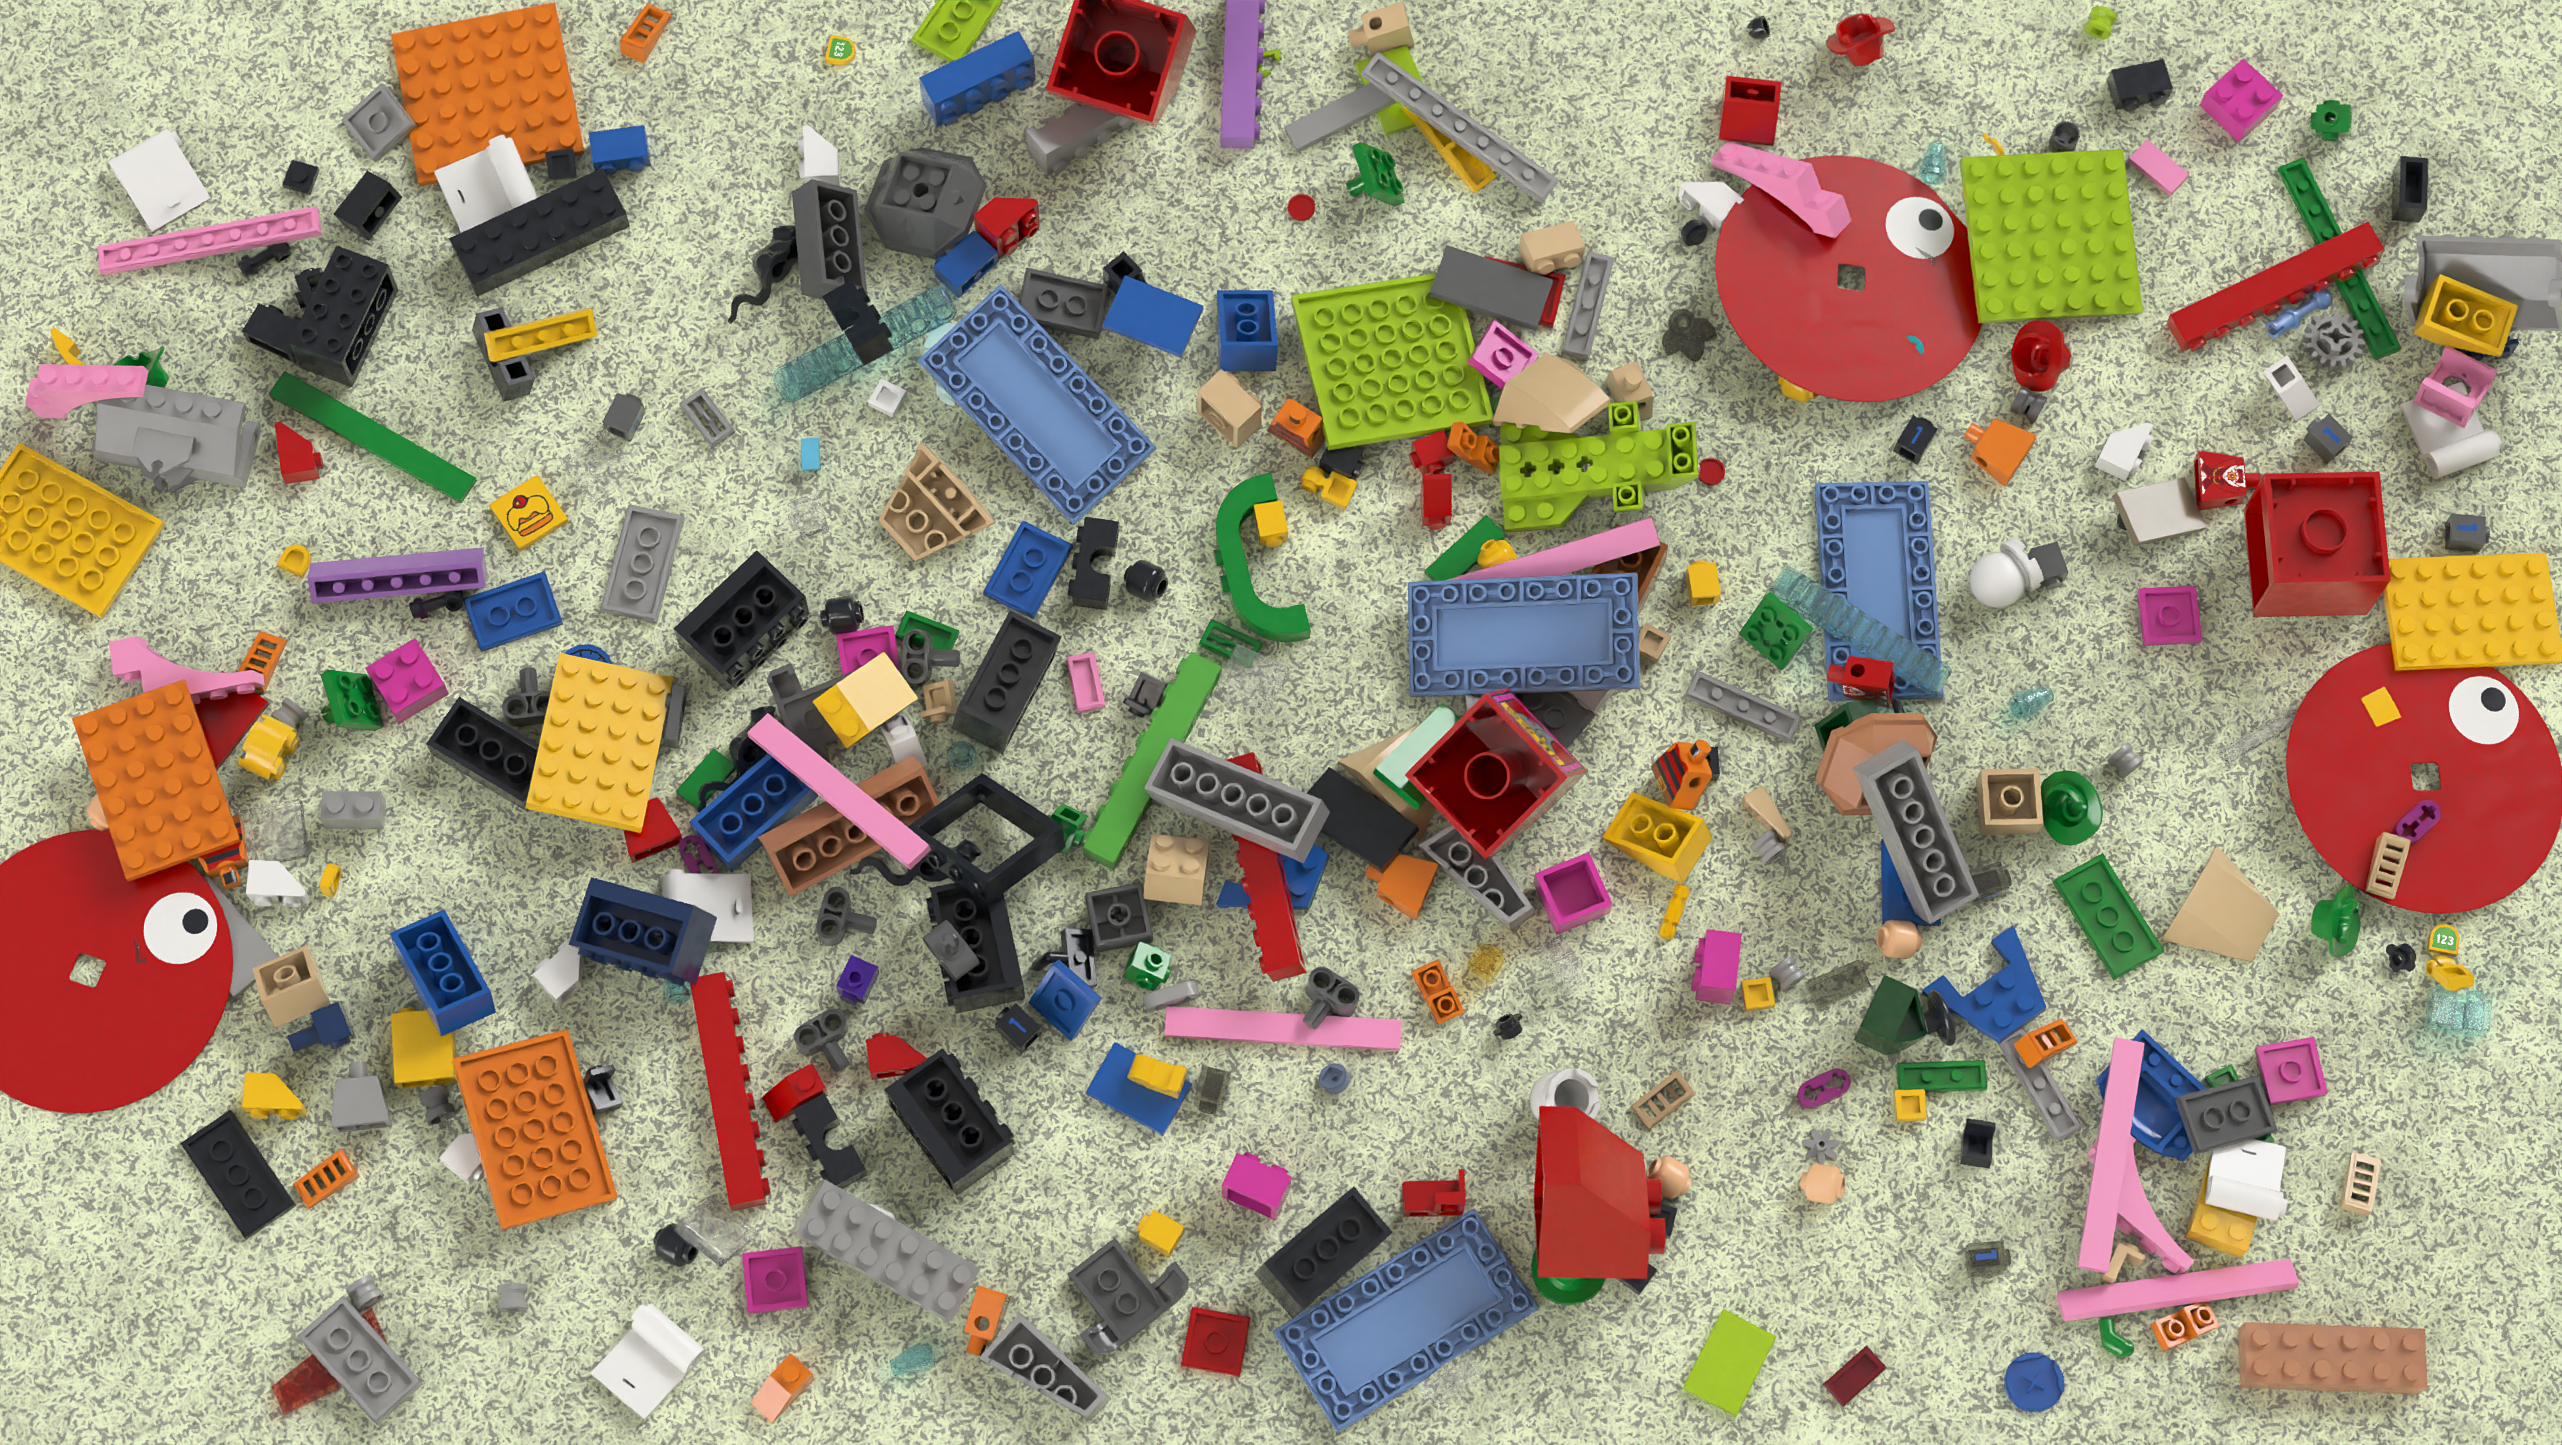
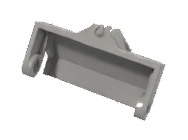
[2404,234,2562,333]
[91,385,261,493]

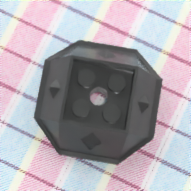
[864,147,987,260]

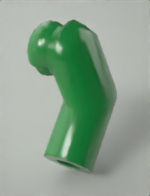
[2098,1318,2134,1358]

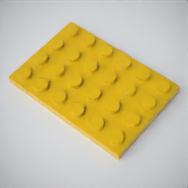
[0,442,165,619]
[2383,553,2562,670]
[525,653,673,833]

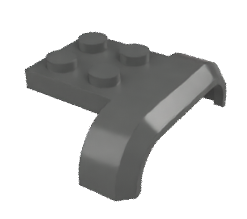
[766,663,856,765]
[1067,1238,1189,1355]

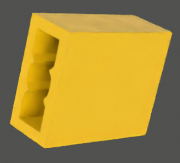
[391,1008,458,1089]

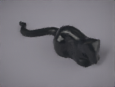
[727,225,798,324]
[696,706,780,813]
[850,839,981,886]

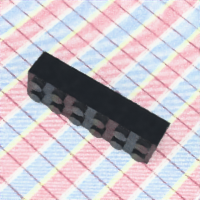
[449,168,630,297]

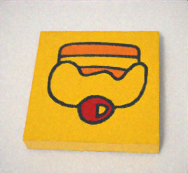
[489,475,569,552]

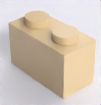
[1518,221,1586,275]

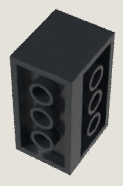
[289,245,399,387]
[673,550,809,692]
[952,610,1062,754]
[926,882,1025,1014]
[884,1048,1015,1196]
[1254,1186,1393,1319]

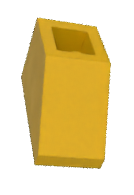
[242,1072,307,1120]

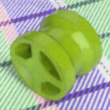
[2084,6,2117,40]

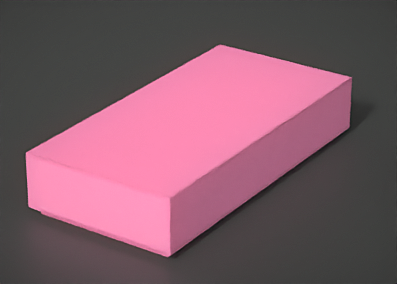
[2128,140,2189,196]
[1066,652,1106,713]

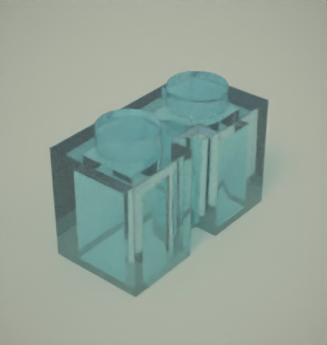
[2425,986,2493,1038]

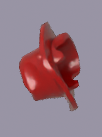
[1826,13,1895,66]
[2011,320,2072,392]

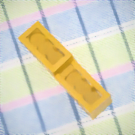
[1402,107,1496,194]

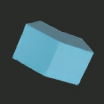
[801,438,821,471]

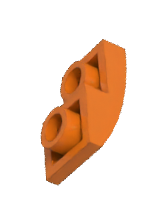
[1447,421,1499,474]
[1411,959,1465,1024]
[2150,1301,2220,1352]

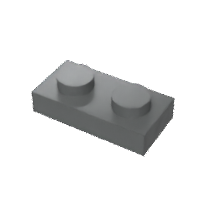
[661,684,687,748]

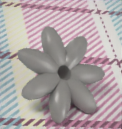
[1801,1128,1840,1164]

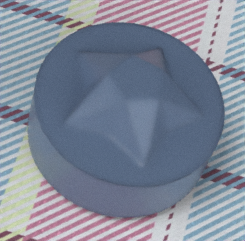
[1319,1063,1350,1094]

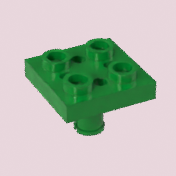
[1346,142,1405,206]
[1739,592,1814,671]
[320,669,384,731]

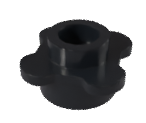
[2386,943,2416,972]
[1493,1013,1523,1040]

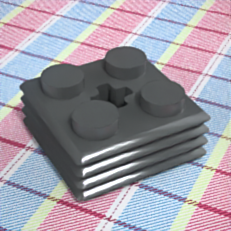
[1085,882,1153,953]

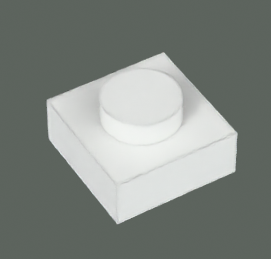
[868,378,907,418]

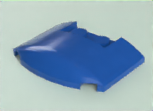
[2095,1029,2207,1161]

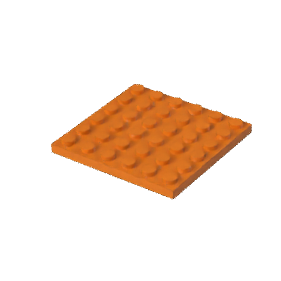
[391,2,585,186]

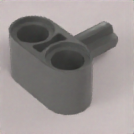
[902,629,960,685]
[502,667,551,727]
[816,887,877,946]
[922,920,980,981]
[1303,967,1360,1029]
[794,1009,849,1072]

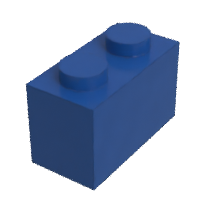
[589,125,651,175]
[934,230,999,299]

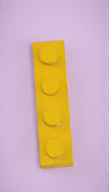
[484,308,597,362]

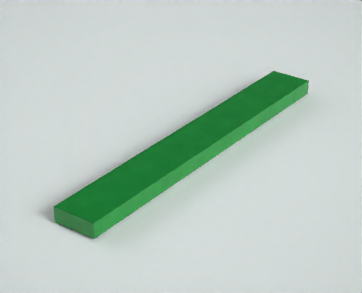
[2277,157,2402,361]
[269,371,477,504]

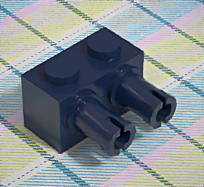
[287,1002,355,1052]

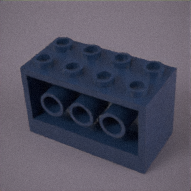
[569,877,717,987]

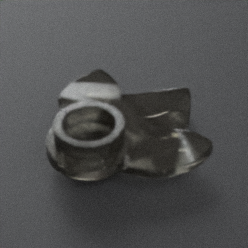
[1662,309,1717,362]

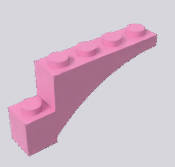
[1711,142,1852,238]
[25,364,149,419]
[109,636,265,705]
[2087,1135,2194,1274]

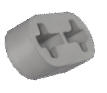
[1143,981,1200,1013]

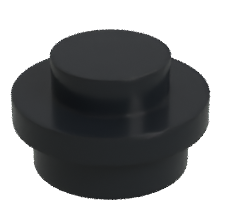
[1681,220,1708,246]

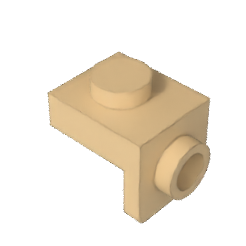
[920,680,957,724]
[2100,1243,2146,1284]

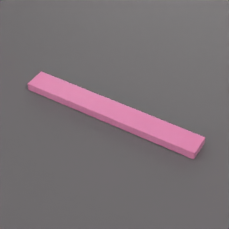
[97,206,322,275]
[1448,517,1660,580]
[747,714,931,870]
[1165,1006,1402,1051]
[2077,1037,2145,1274]
[2056,1258,2299,1322]

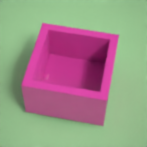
[2199,58,2283,142]
[365,638,449,724]
[1533,852,1612,935]
[1691,929,1742,1005]
[1222,1152,1292,1221]

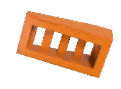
[620,4,671,63]
[238,631,287,693]
[2014,1018,2078,1068]
[293,1149,360,1209]

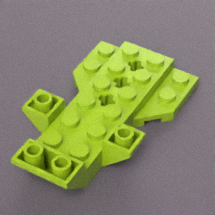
[1499,401,1699,533]

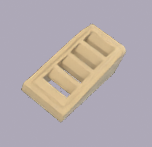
[1741,786,1792,844]
[2365,832,2411,900]
[1631,1070,1696,1129]
[2339,1152,2381,1216]

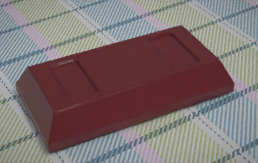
[1823,1345,1887,1407]

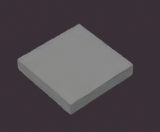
[341,83,417,162]

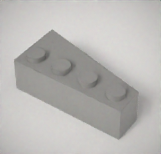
[1026,103,1135,177]
[1419,824,1535,931]
[979,1313,1111,1421]

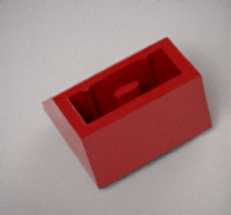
[1718,75,1782,146]
[974,197,1040,259]

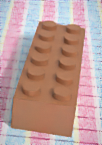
[758,755,940,897]
[2238,1322,2427,1394]

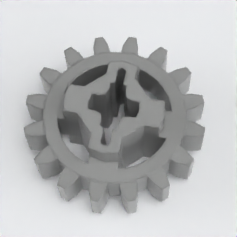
[2302,310,2365,372]

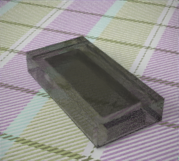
[1805,959,1871,1010]

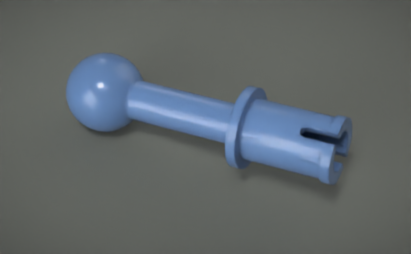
[2265,289,2333,339]

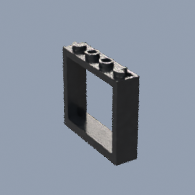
[908,773,1065,904]

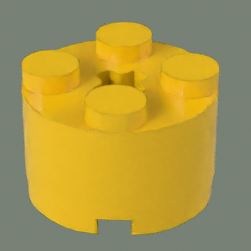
[237,714,300,781]

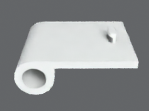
[108,128,211,232]
[434,135,538,233]
[2400,381,2502,479]
[661,869,754,943]
[2205,1139,2288,1221]
[591,1303,706,1420]

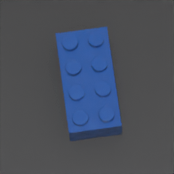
[919,31,1036,127]
[689,754,819,872]
[390,910,496,1037]

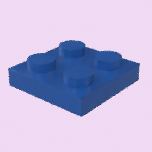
[1028,960,1102,1041]

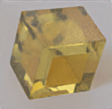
[1467,943,1506,984]

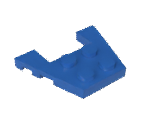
[1216,844,1329,910]
[1922,926,2046,1044]

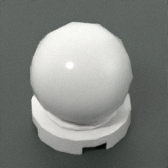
[1969,537,2044,608]
[1529,1069,1601,1120]

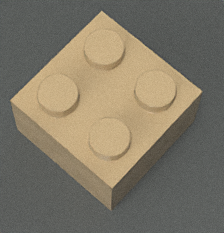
[1197,369,1262,448]
[1976,768,2043,835]
[1143,834,1210,906]
[252,945,330,1028]

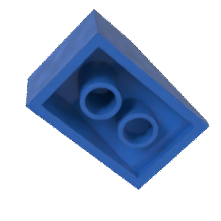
[1217,290,1278,372]

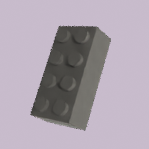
[792,179,867,300]

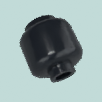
[1124,560,1168,602]
[820,595,864,635]
[653,1223,700,1267]

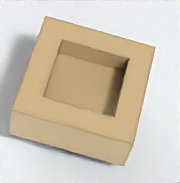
[1639,623,1671,663]

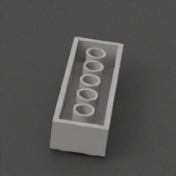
[1144,738,1330,863]
[1853,740,1979,924]
[790,1180,981,1322]

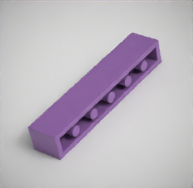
[1221,0,1265,149]
[307,547,487,604]

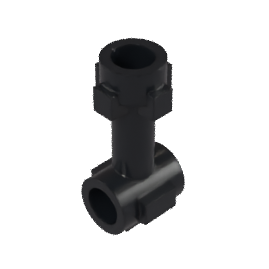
[237,242,292,277]
[409,590,465,620]

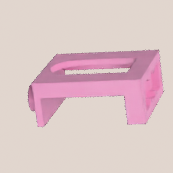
[2413,345,2498,428]

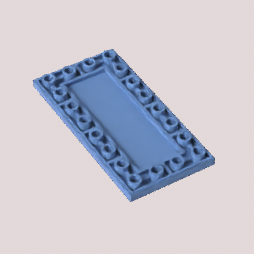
[918,284,1157,525]
[1814,481,1944,701]
[1408,573,1640,697]
[1273,1208,1539,1434]

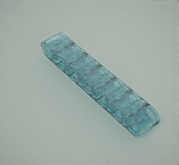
[772,286,957,402]
[1769,566,1952,696]

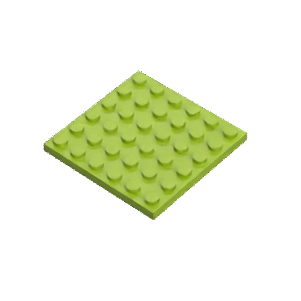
[1959,149,2143,324]
[1291,273,1494,450]

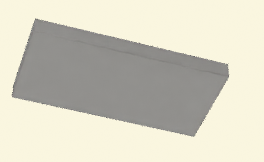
[600,504,685,624]
[203,874,278,999]
[297,1296,423,1425]

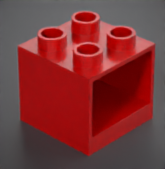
[2243,471,2391,617]

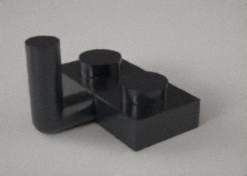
[1032,928,1097,989]

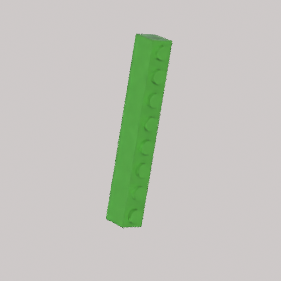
[1081,651,1222,870]

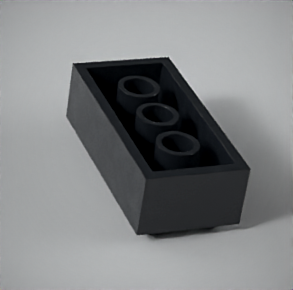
[426,697,539,812]

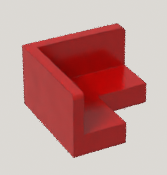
[1402,1169,1466,1217]

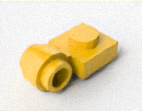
[1300,466,1358,510]
[2426,955,2474,991]

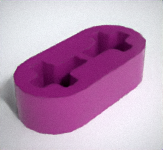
[2392,800,2441,846]
[679,835,720,874]
[1797,1068,1851,1109]

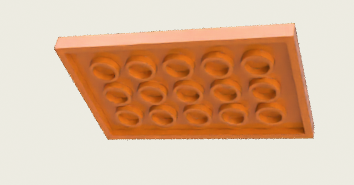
[72,679,241,882]
[452,1029,618,1231]

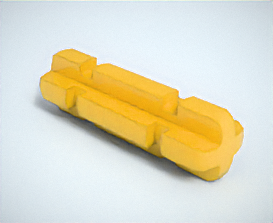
[1658,884,1690,940]

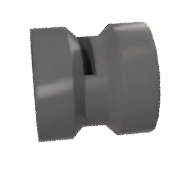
[2049,121,2080,153]
[2010,386,2047,422]
[418,1085,456,1125]

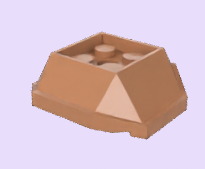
[1815,713,1938,816]

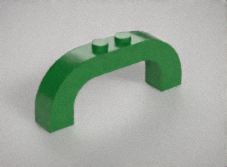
[1213,472,1311,642]

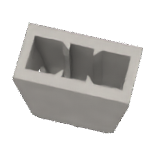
[331,1061,392,1133]

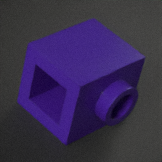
[836,955,879,1005]

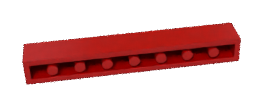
[2166,221,2385,352]
[1226,752,1307,982]
[690,972,771,1211]

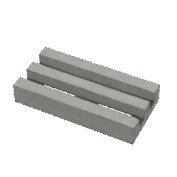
[679,388,735,448]

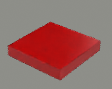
[1181,1307,1251,1377]

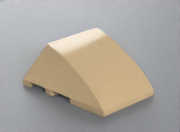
[1493,353,1611,433]
[878,441,996,562]
[1338,724,1436,841]
[2161,846,2280,962]

